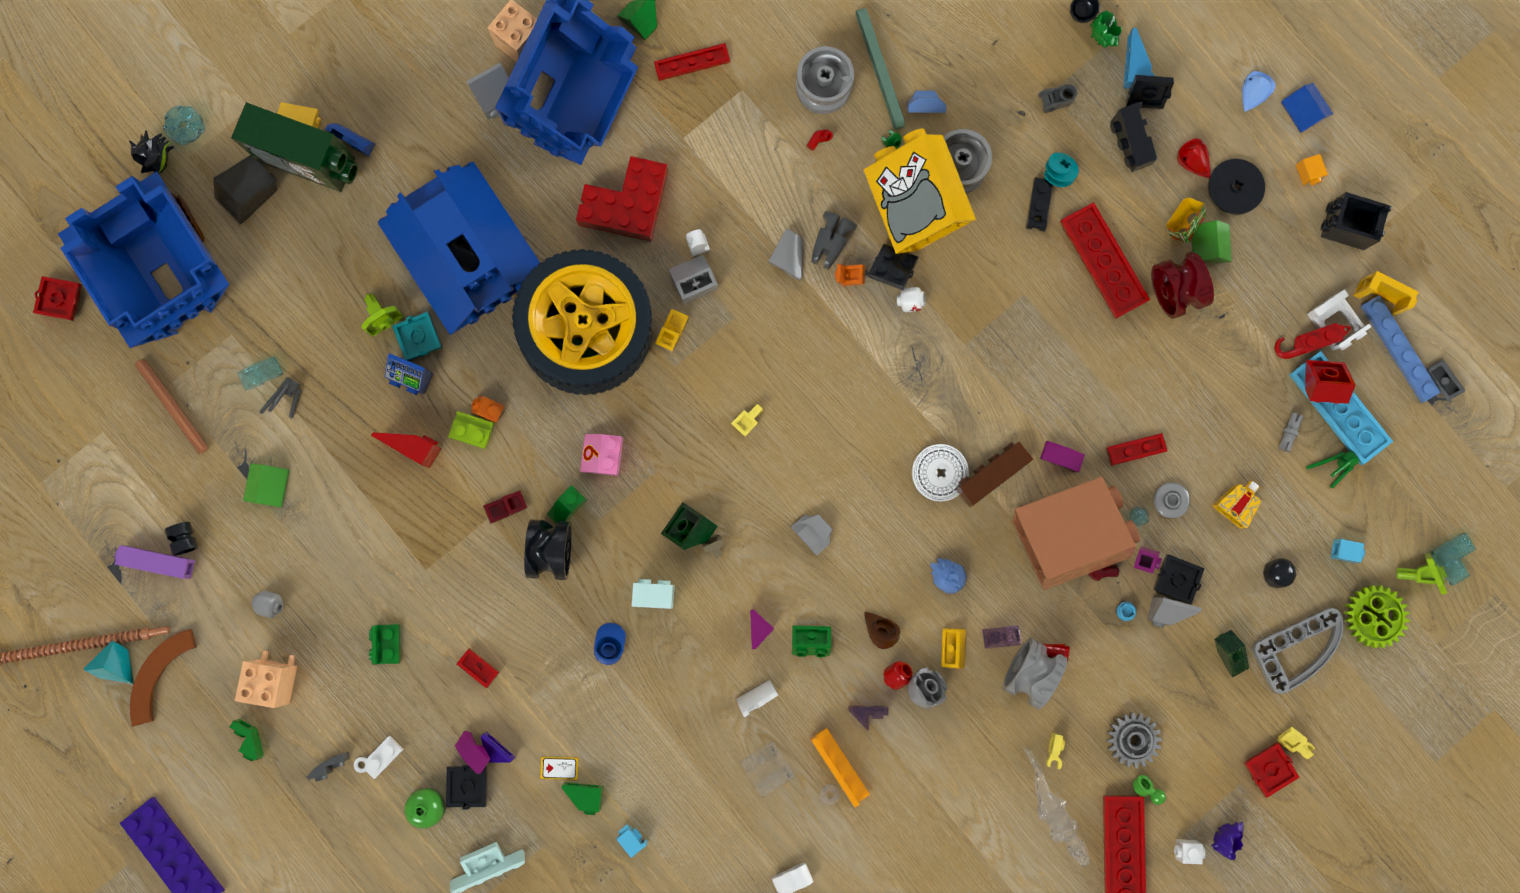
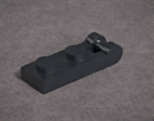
[1026,177,1053,232]

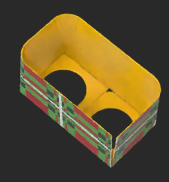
[1166,198,1207,244]

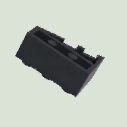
[1110,101,1157,172]

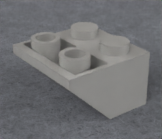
[668,255,718,304]

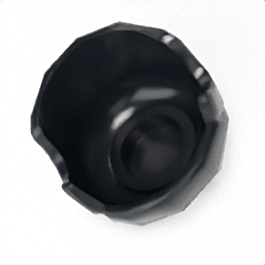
[1070,0,1100,23]
[1263,558,1297,588]

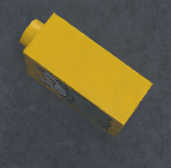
[863,128,976,254]

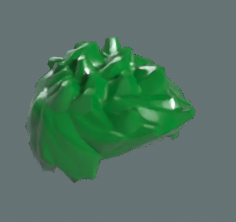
[1090,10,1122,48]

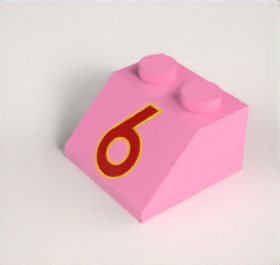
[580,434,623,476]

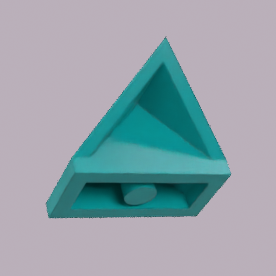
[83,640,134,684]

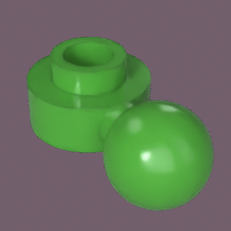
[1133,775,1166,805]

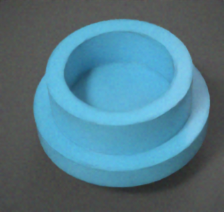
[1116,602,1136,621]

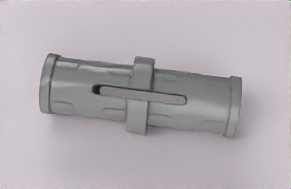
[1278,413,1303,452]

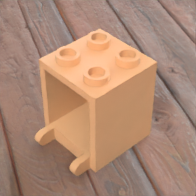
[487,0,537,62]
[235,650,297,708]

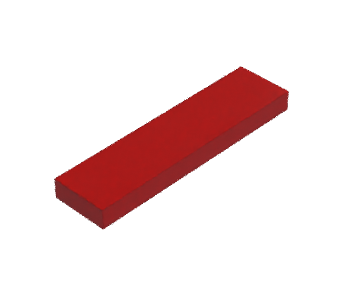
[654,43,730,81]

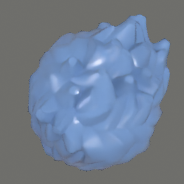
[930,558,967,594]

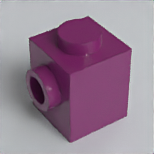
[1134,546,1162,574]

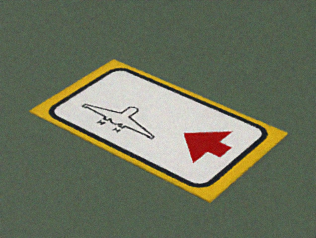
[540,757,578,780]

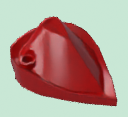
[1177,138,1210,178]

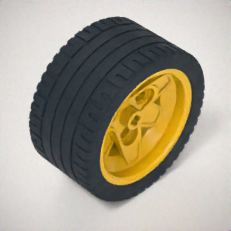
[512,249,652,395]

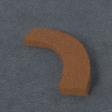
[130,629,197,727]

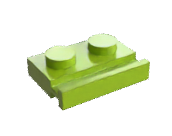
[448,411,494,449]

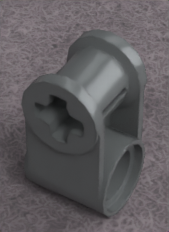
[1038,84,1077,113]

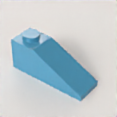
[1123,28,1154,89]

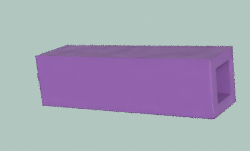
[115,545,195,579]

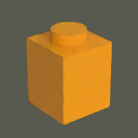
[1296,154,1328,186]

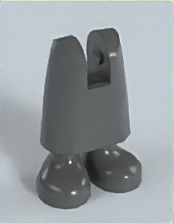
[811,211,857,270]

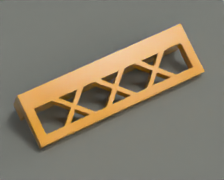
[810,727,870,807]

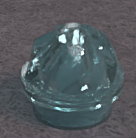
[1129,507,1149,526]

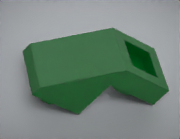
[229,719,264,761]

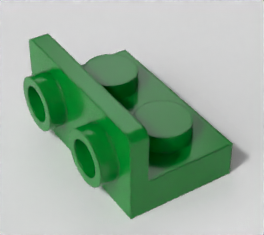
[369,624,400,665]
[791,625,831,658]

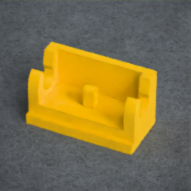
[277,102,321,128]

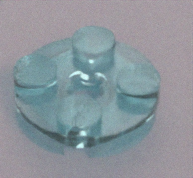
[163,106,205,145]

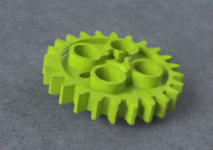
[1344,585,1410,648]

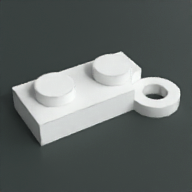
[354,736,404,779]

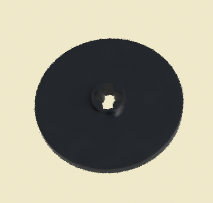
[1208,159,1265,215]

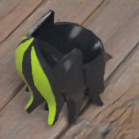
[129,130,174,174]

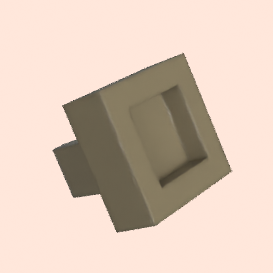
[703,534,725,559]

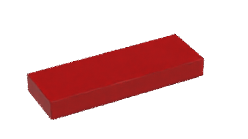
[1106,433,1167,466]

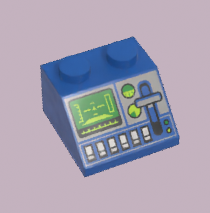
[385,353,433,395]

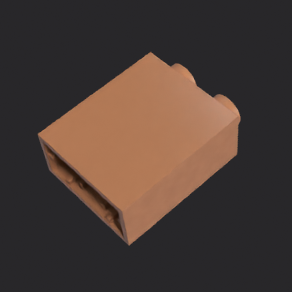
[1012,477,1140,590]

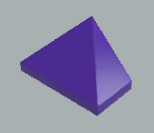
[481,732,516,763]

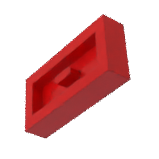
[456,648,500,688]

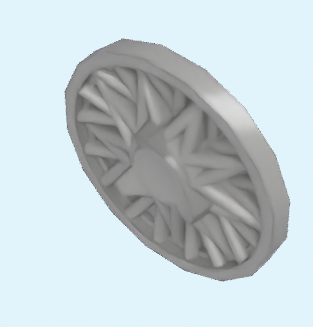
[1153,483,1190,518]

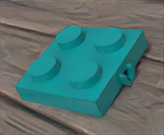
[392,312,443,361]

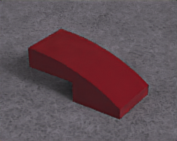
[483,490,527,524]

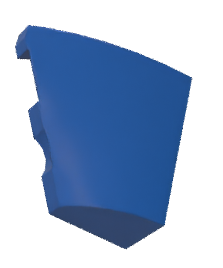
[325,123,376,157]

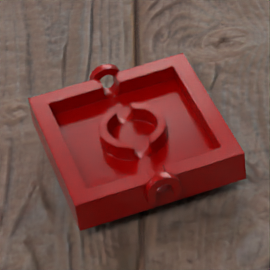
[33,276,82,321]
[1243,743,1300,798]

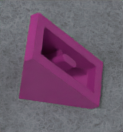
[750,610,774,649]

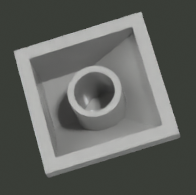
[1147,597,1202,628]

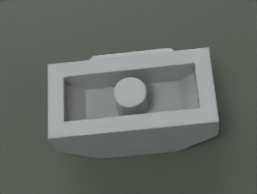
[791,514,832,556]

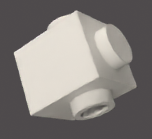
[1174,839,1205,864]

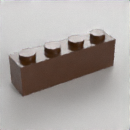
[956,441,1034,507]

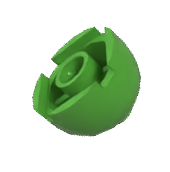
[404,788,445,829]

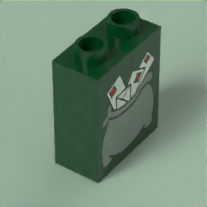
[231,102,358,192]

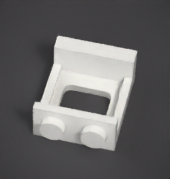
[1307,289,1371,351]

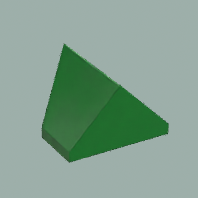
[617,0,657,40]

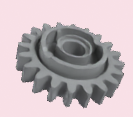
[1106,712,1162,768]

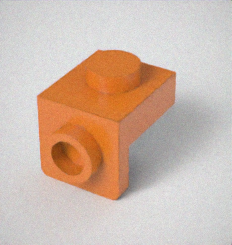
[835,264,865,286]
[471,395,504,423]

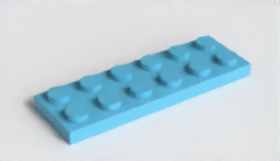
[1289,351,1393,465]

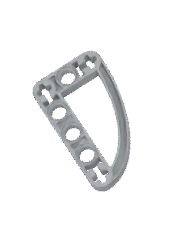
[1252,608,1343,694]

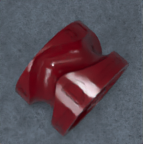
[1151,251,1214,319]

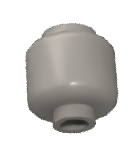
[252,590,283,618]

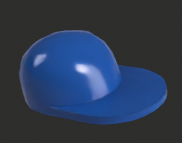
[594,623,626,665]

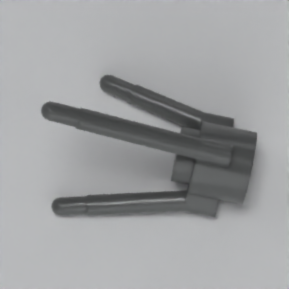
[260,377,301,418]

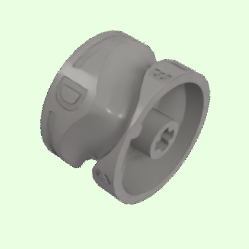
[796,46,854,114]
[943,129,992,194]
[1002,638,1067,709]

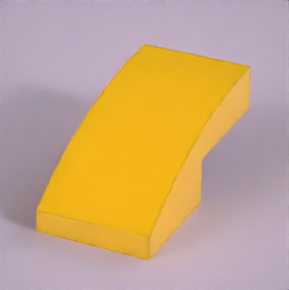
[655,308,690,351]

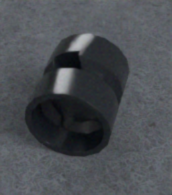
[164,522,198,556]

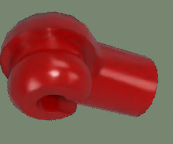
[806,129,833,151]

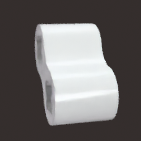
[771,863,814,893]

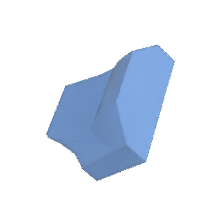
[907,91,946,113]

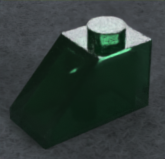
[1214,630,1249,677]

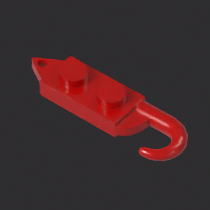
[1274,322,1352,359]

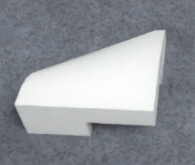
[736,680,778,717]

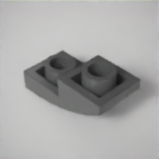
[307,752,350,781]

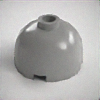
[907,668,947,709]

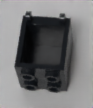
[1320,192,1392,250]

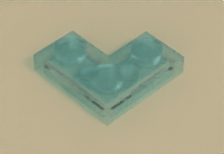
[1430,533,1476,585]

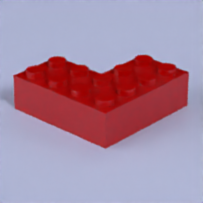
[576,156,668,242]

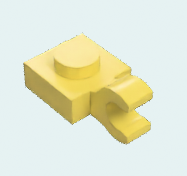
[731,404,763,437]
[1277,727,1315,759]
[1046,732,1065,769]

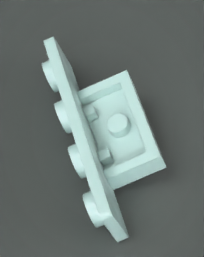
[450,842,525,893]

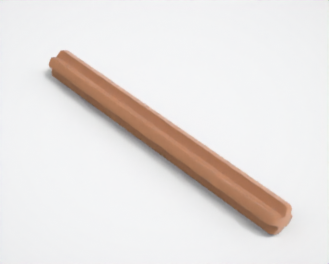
[135,359,208,454]

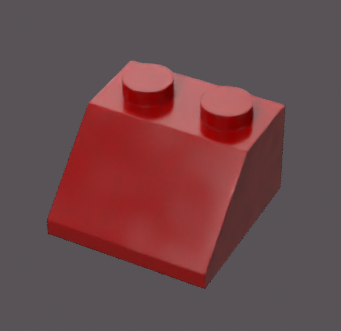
[1305,360,1356,404]

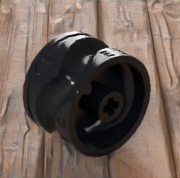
[524,519,572,580]

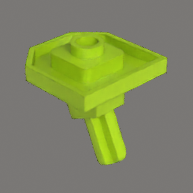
[361,294,405,337]
[1396,553,1448,595]

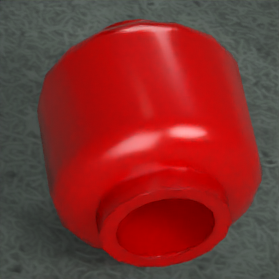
[883,661,913,690]

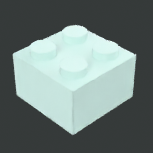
[632,579,675,609]

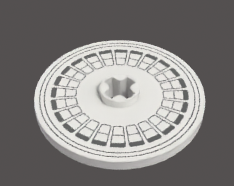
[912,444,969,501]

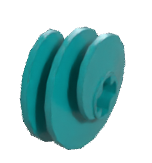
[1044,152,1079,187]

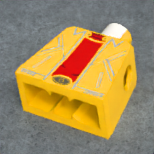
[1212,481,1261,529]

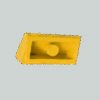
[941,628,966,669]

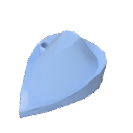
[1242,71,1275,112]

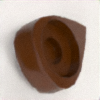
[864,612,900,649]

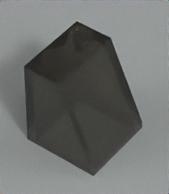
[213,155,277,224]

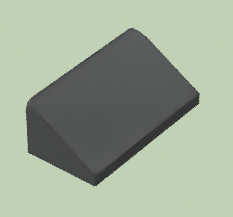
[1426,358,1466,401]

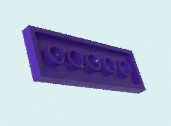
[120,797,225,893]

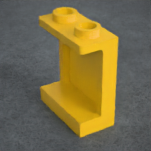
[1353,271,1419,316]

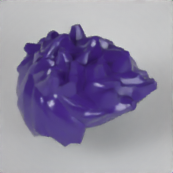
[1211,822,1244,860]

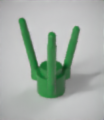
[1306,451,1359,488]

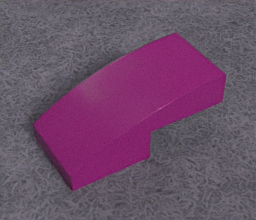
[1040,441,1085,472]
[455,731,490,774]

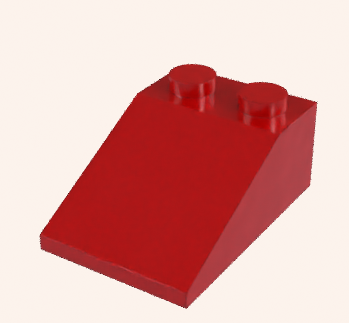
[371,432,441,468]

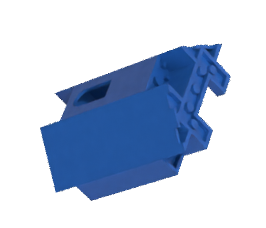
[495,0,638,165]
[377,162,540,335]
[58,171,229,348]

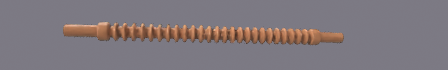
[0,626,171,665]

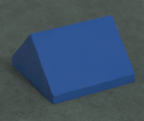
[1281,83,1333,133]

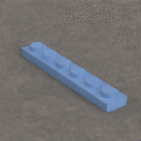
[1361,295,1441,403]

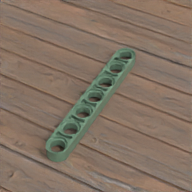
[856,8,905,130]

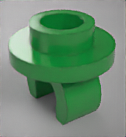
[881,130,902,149]

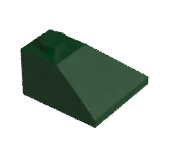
[661,502,718,550]

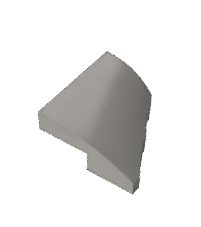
[768,228,803,281]

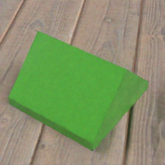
[1192,220,1232,263]
[243,463,289,507]

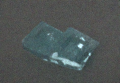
[237,356,283,391]

